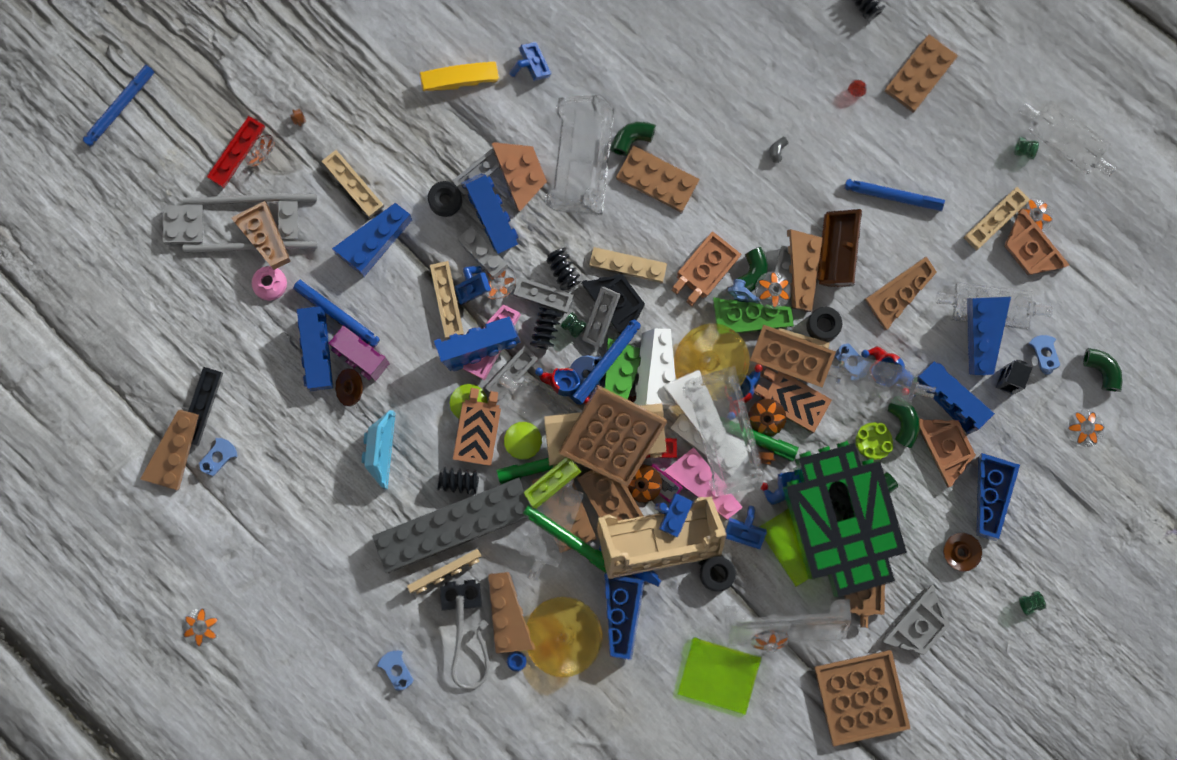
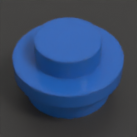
[507,651,527,671]

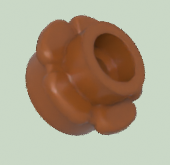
[290,109,306,126]
[756,452,775,464]

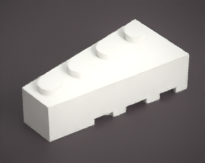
[634,328,677,409]

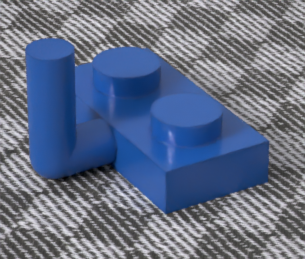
[509,42,551,81]
[454,266,491,304]
[655,493,693,537]
[725,506,767,549]

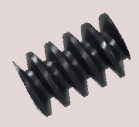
[852,0,886,21]
[546,247,581,291]
[530,307,562,350]
[437,467,479,495]

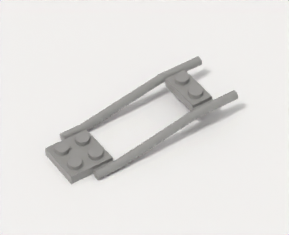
[163,194,317,252]

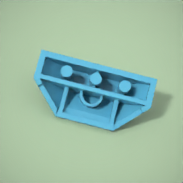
[362,410,396,490]

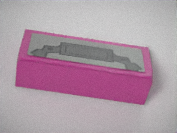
[651,464,683,503]

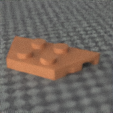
[491,142,547,212]
[1004,209,1069,275]
[919,419,976,488]

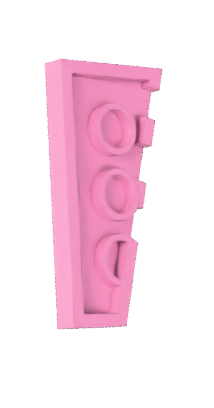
[462,305,521,381]
[664,447,743,520]

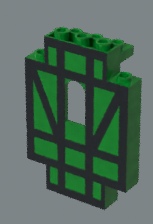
[782,441,907,598]

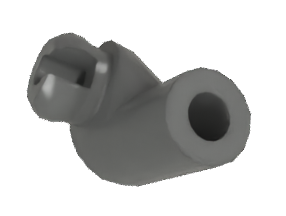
[769,136,789,163]

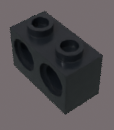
[996,360,1033,395]
[440,580,482,611]

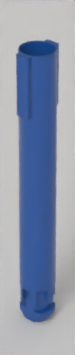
[83,64,155,146]
[845,179,945,212]
[293,279,380,347]
[572,320,641,404]

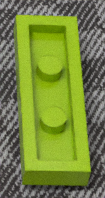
[523,457,581,509]

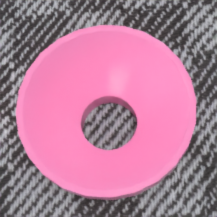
[252,266,287,301]

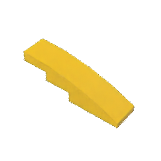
[419,62,499,91]

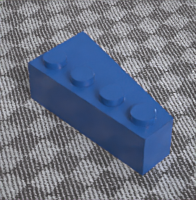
[461,173,519,254]
[332,203,412,277]
[967,297,1011,375]
[297,306,334,391]
[434,317,521,371]
[914,361,995,434]
[976,453,1020,541]
[604,574,645,660]

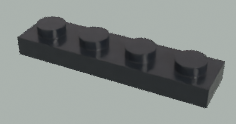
[188,367,223,446]

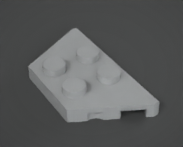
[882,585,950,655]

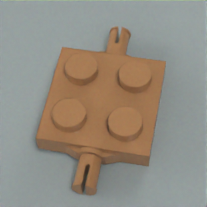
[844,584,885,628]

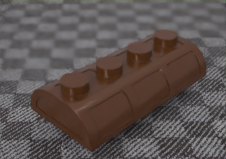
[817,209,862,287]

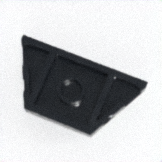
[581,274,645,334]

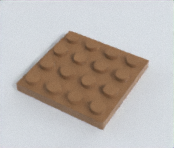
[559,385,667,487]
[814,650,911,746]

